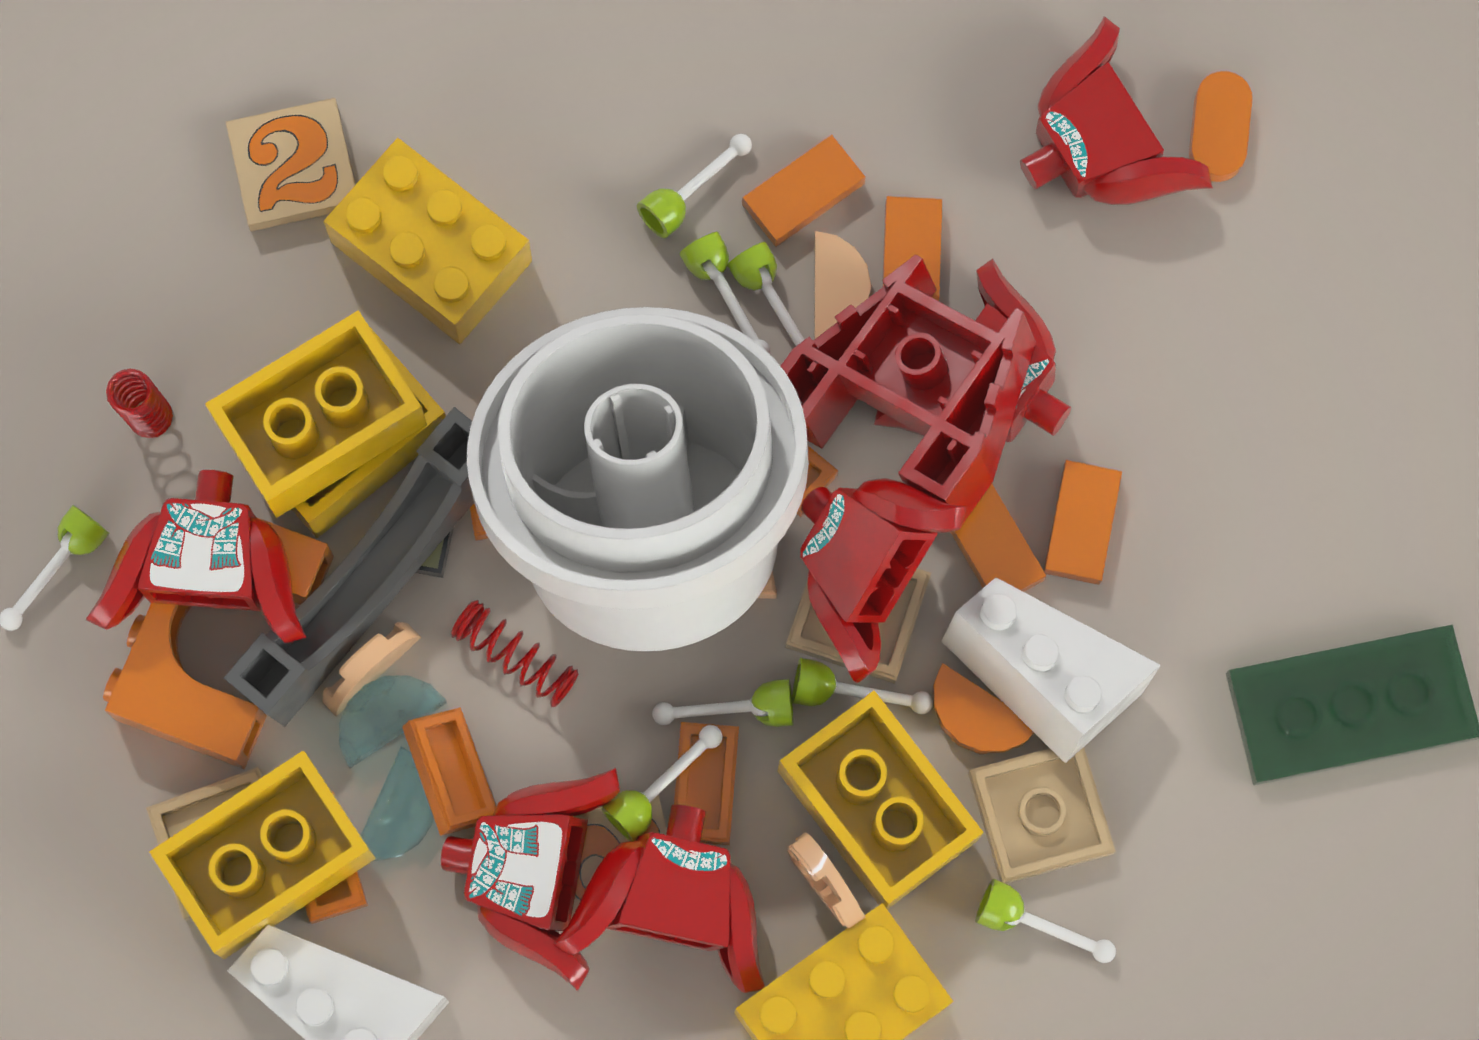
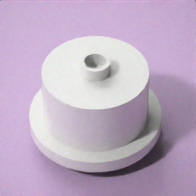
[467,307,809,651]

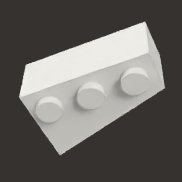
[941,578,1161,763]
[227,925,449,1040]

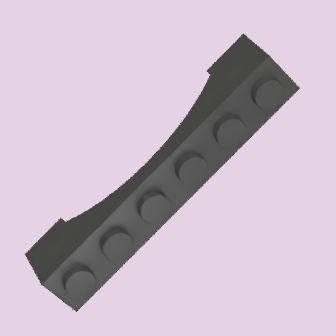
[224,407,474,727]

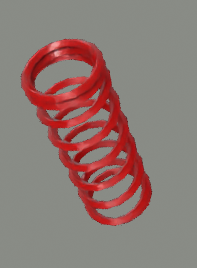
[106,368,173,438]
[451,600,579,708]

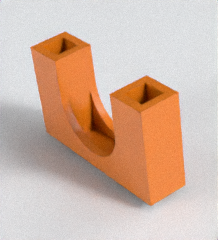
[103,517,334,770]

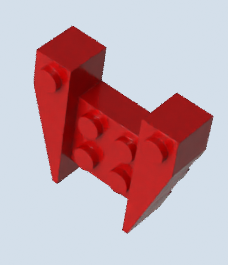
[781,254,1036,525]

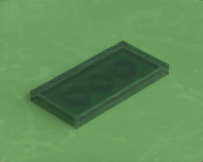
[1226,624,1479,786]

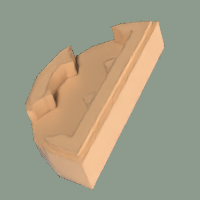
[814,231,871,339]
[323,622,422,717]
[787,832,865,929]

